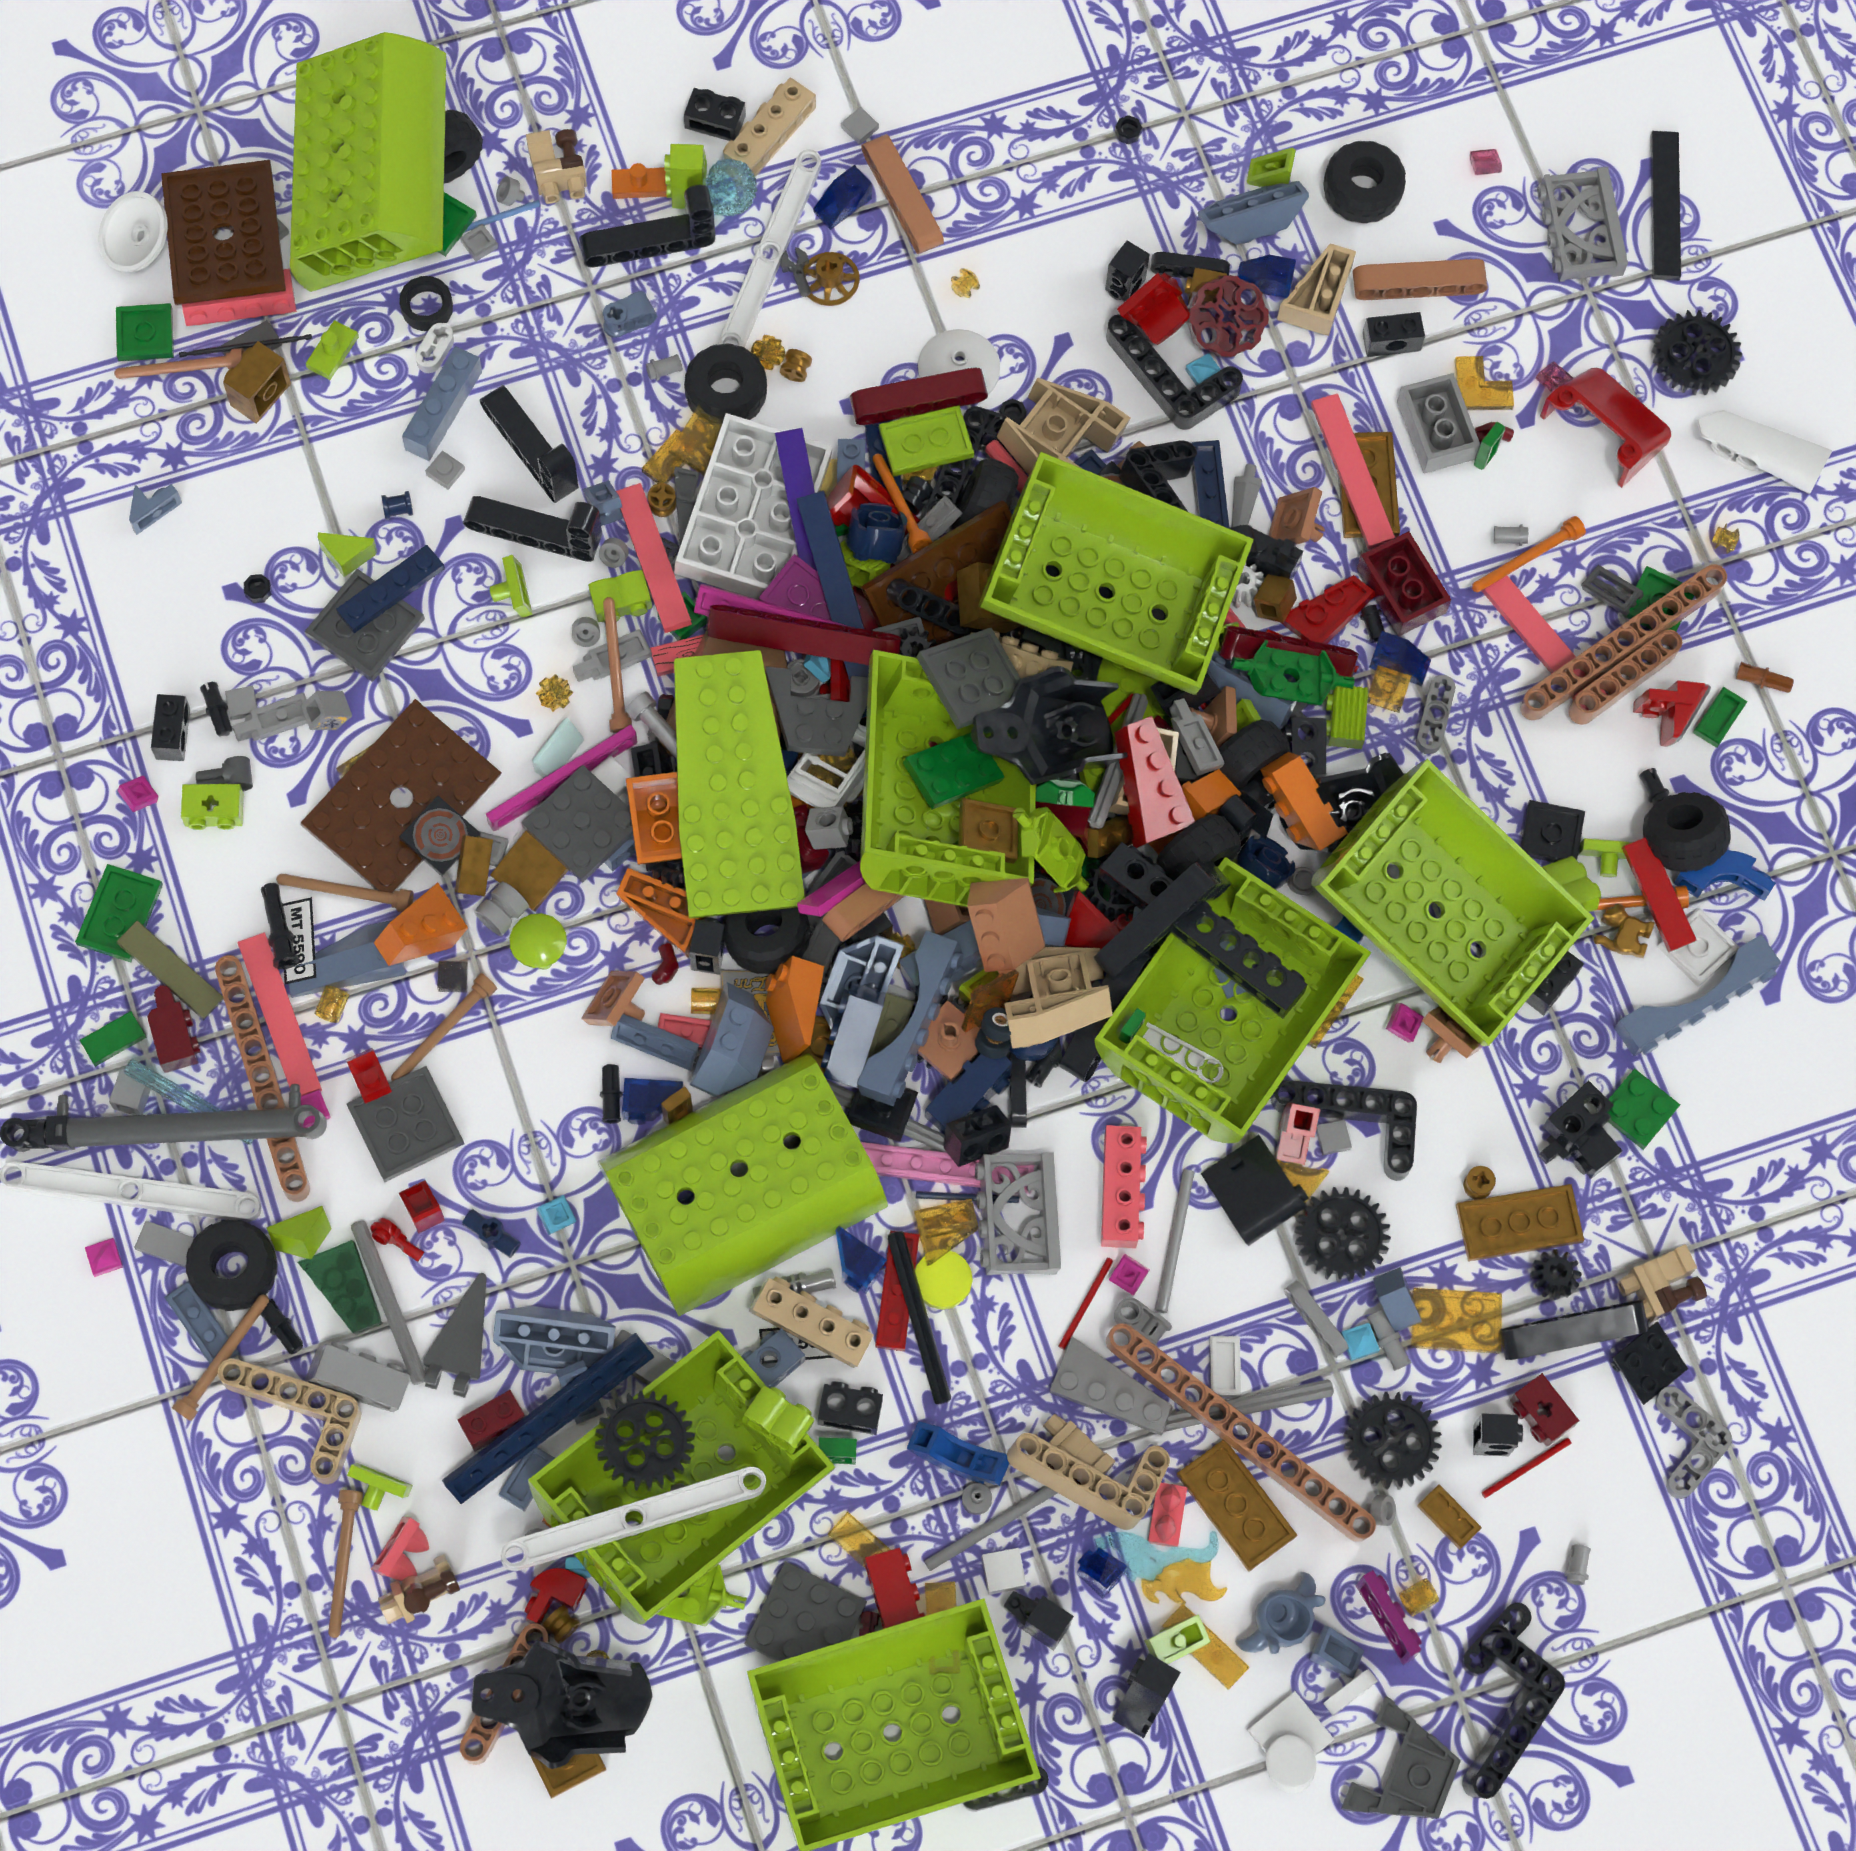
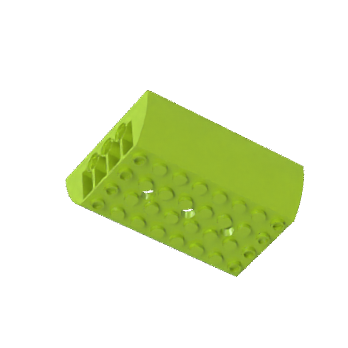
[290,32,446,292]
[979,452,1254,695]
[860,650,1036,907]
[1311,759,1594,1046]
[1095,857,1372,1143]
[597,1053,888,1317]
[528,1330,836,1625]
[747,1598,1041,1851]

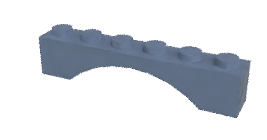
[857,931,963,1106]
[1614,934,1781,1056]

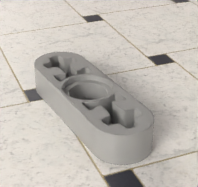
[1416,675,1456,754]
[1284,1280,1349,1358]

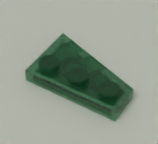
[297,1240,383,1335]

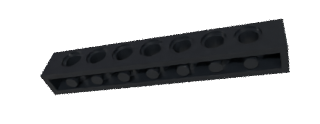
[1098,842,1308,1019]

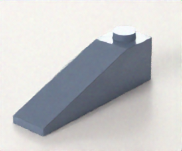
[288,920,406,998]

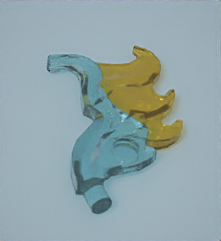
[1095,1531,1228,1605]

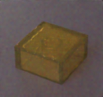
[1367,665,1411,713]

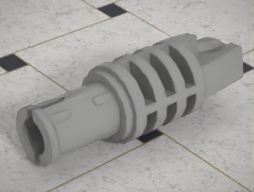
[753,1269,836,1300]

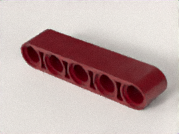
[849,367,988,425]
[1219,626,1359,677]

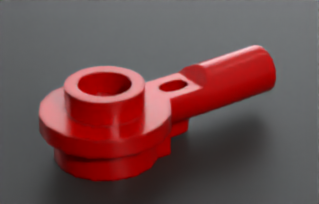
[370,1218,425,1262]

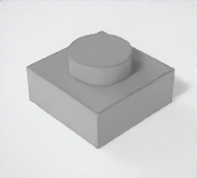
[425,450,465,490]

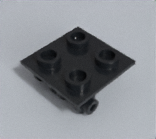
[1610,1322,1688,1405]

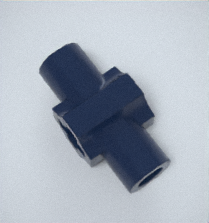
[462,1209,521,1258]

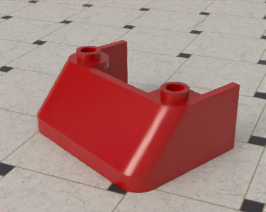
[827,464,921,568]

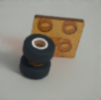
[961,969,1019,1059]

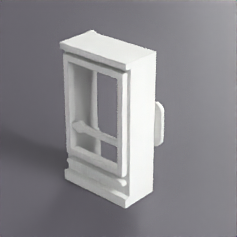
[787,724,866,808]

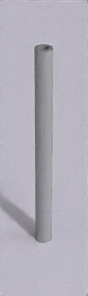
[1156,1169,1195,1313]
[924,1486,1058,1571]

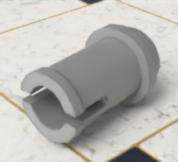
[646,354,683,381]
[1494,524,1529,546]
[1565,1544,1591,1585]

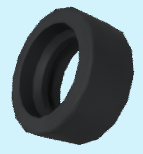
[399,276,453,331]

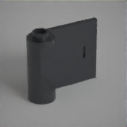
[1201,1134,1309,1246]

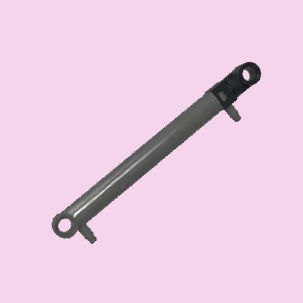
[0,1084,327,1152]

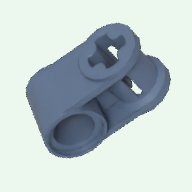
[603,291,657,338]

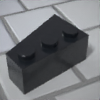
[1112,1653,1181,1739]

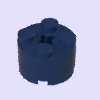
[846,503,907,563]

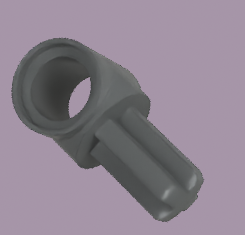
[195,756,253,792]

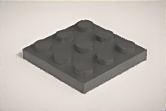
[304,569,425,682]
[916,628,1021,729]
[521,765,633,883]
[346,1066,464,1183]
[744,1561,867,1662]

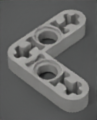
[1655,1386,1732,1499]

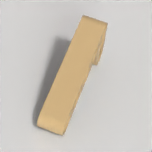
[218,1359,362,1485]
[1007,1433,1170,1530]

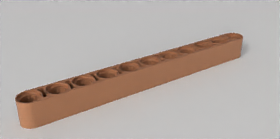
[1106,1323,1376,1542]

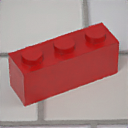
[863,1547,925,1629]

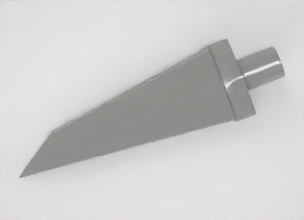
[1232,464,1262,527]

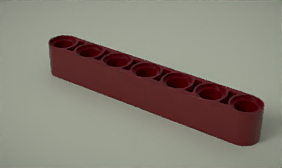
[707,605,901,665]

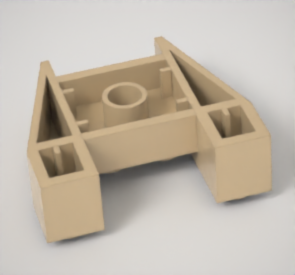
[997,378,1131,475]
[998,947,1113,1049]

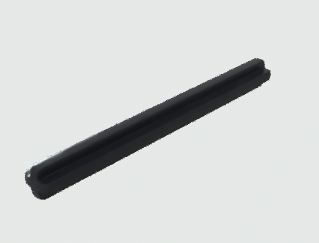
[887,1231,951,1404]

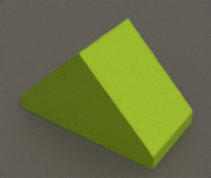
[1246,147,1296,187]
[317,532,377,577]
[266,1206,332,1260]

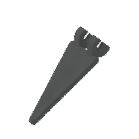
[423,1273,487,1398]

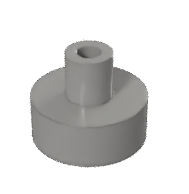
[496,176,525,206]
[599,538,629,568]
[571,617,600,647]
[962,1483,992,1515]
[1365,1495,1396,1526]

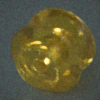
[951,268,980,298]
[1711,523,1740,554]

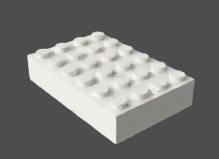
[674,413,833,600]

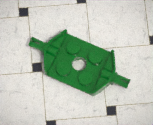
[1231,640,1355,706]
[1036,778,1095,807]

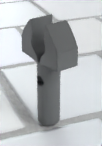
[781,247,811,297]

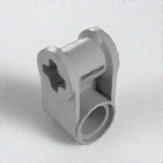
[1114,1297,1172,1347]

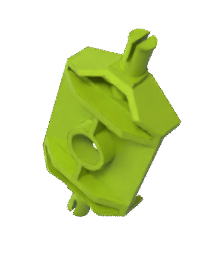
[1013,807,1089,893]
[656,1565,747,1627]

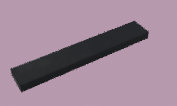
[1650,131,1681,281]

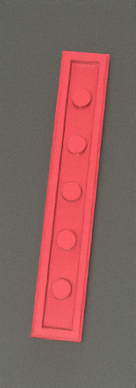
[1311,393,1395,550]
[616,483,692,633]
[1482,576,1608,710]
[237,932,322,1097]

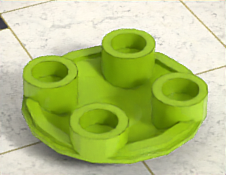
[509,913,567,970]

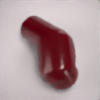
[1475,422,1514,445]
[652,943,679,985]

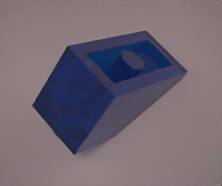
[813,165,872,230]
[1237,254,1296,298]
[1369,631,1431,686]
[622,1078,684,1125]
[836,1226,887,1294]
[1076,1547,1128,1599]

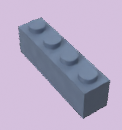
[402,346,482,462]
[1208,650,1297,730]
[898,920,983,997]

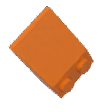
[626,772,682,865]
[765,956,825,1063]

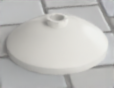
[98,191,168,273]
[918,329,1000,406]

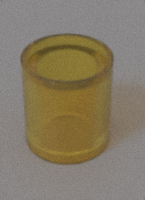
[314,986,349,1023]
[691,988,721,1014]
[1399,1578,1439,1617]

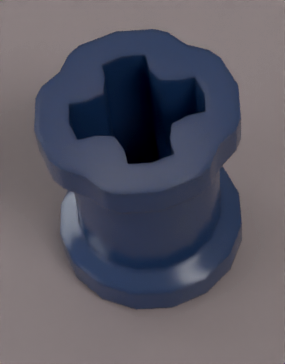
[381,491,413,520]

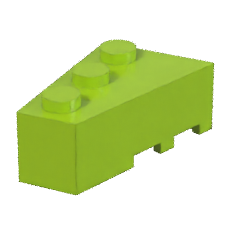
[664,144,707,209]

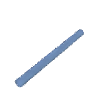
[465,200,541,232]

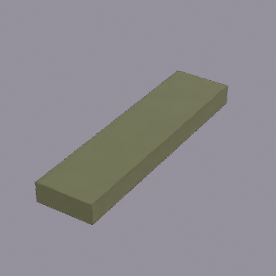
[117,921,224,1020]

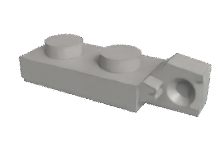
[573,629,652,682]
[232,693,308,742]
[1169,698,1225,776]

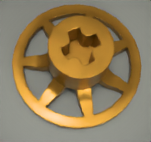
[803,252,860,306]

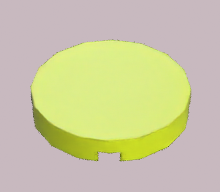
[915,1250,973,1310]

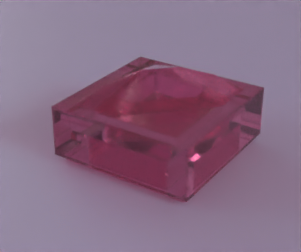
[1469,149,1502,175]
[1535,361,1573,392]

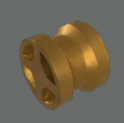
[780,349,812,382]
[648,483,676,517]
[1463,1166,1496,1200]
[542,1605,581,1644]

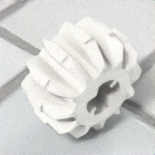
[1232,563,1263,608]

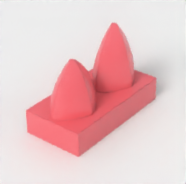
[1148,1482,1187,1548]
[371,1517,429,1581]

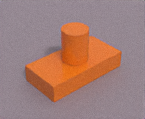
[611,163,667,199]

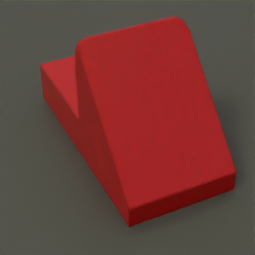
[346,1047,392,1104]

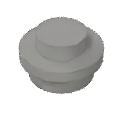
[1288,867,1315,895]

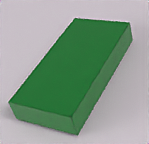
[1474,421,1505,471]
[1693,687,1748,748]
[80,1011,147,1067]

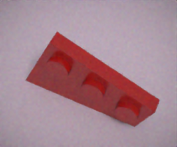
[1280,575,1375,644]

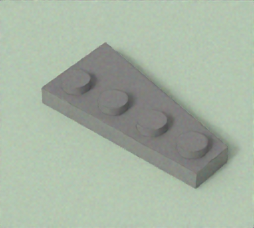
[1050,1336,1173,1436]

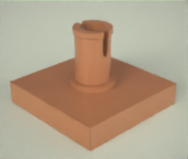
[1268,487,1325,545]
[1189,686,1237,749]
[581,971,645,1027]
[917,1000,980,1082]
[1422,1006,1483,1063]

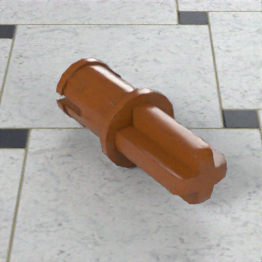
[1736,661,1794,693]

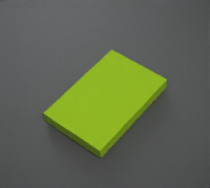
[879,405,974,477]

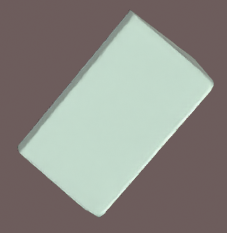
[532,718,584,778]

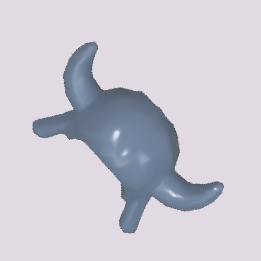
[1235,1572,1326,1654]

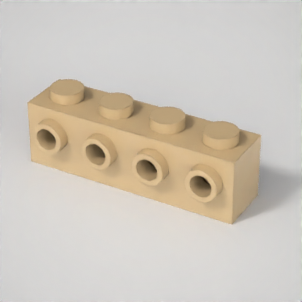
[723,77,816,183]
[971,629,1073,679]
[749,1276,874,1368]

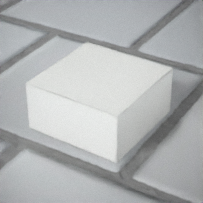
[981,1548,1027,1595]

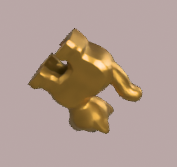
[1593,903,1655,958]

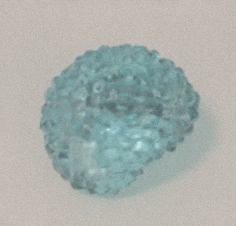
[706,158,757,216]

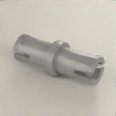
[1367,1309,1411,1371]

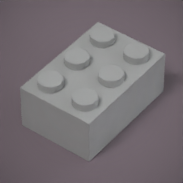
[1397,373,1480,473]

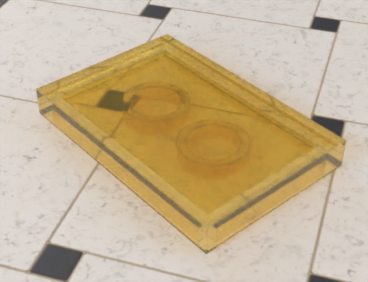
[1411,1288,1502,1354]

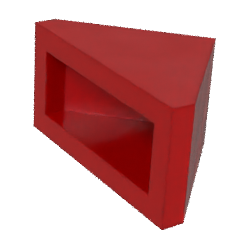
[399,1180,445,1234]

